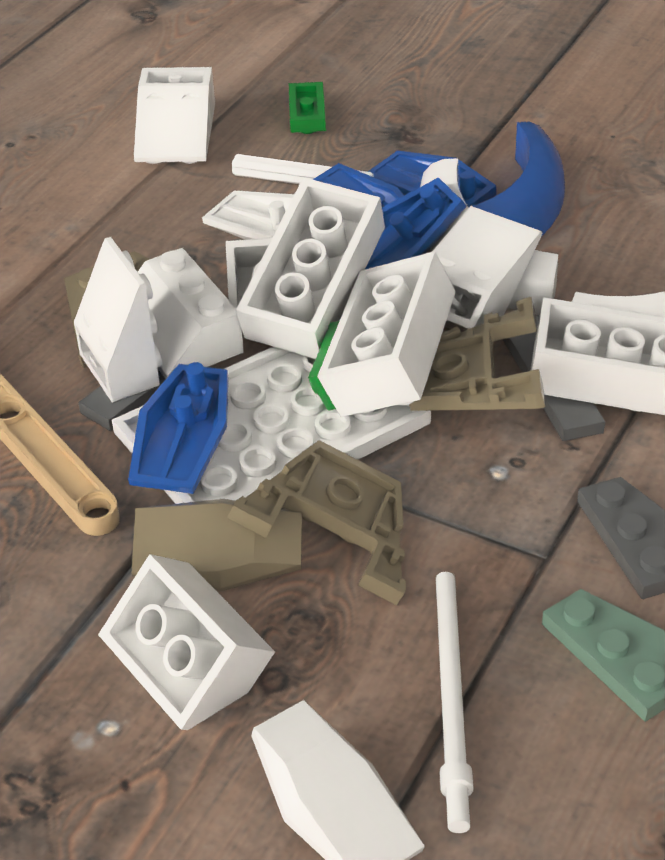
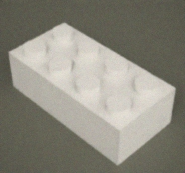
[236,177,385,359]
[317,251,456,417]
[530,297,665,415]

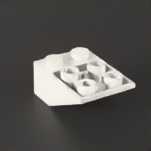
[134,67,215,164]
[432,206,543,332]
[74,237,162,403]

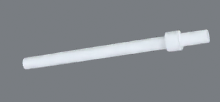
[436,572,473,833]

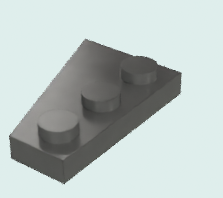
[577,477,665,599]

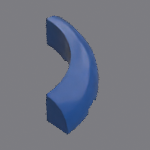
[468,121,565,237]

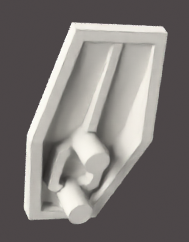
[202,191,295,240]
[251,700,425,860]

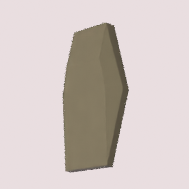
[131,499,302,591]

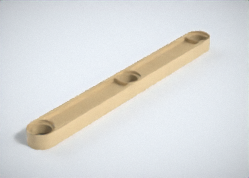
[0,374,120,536]

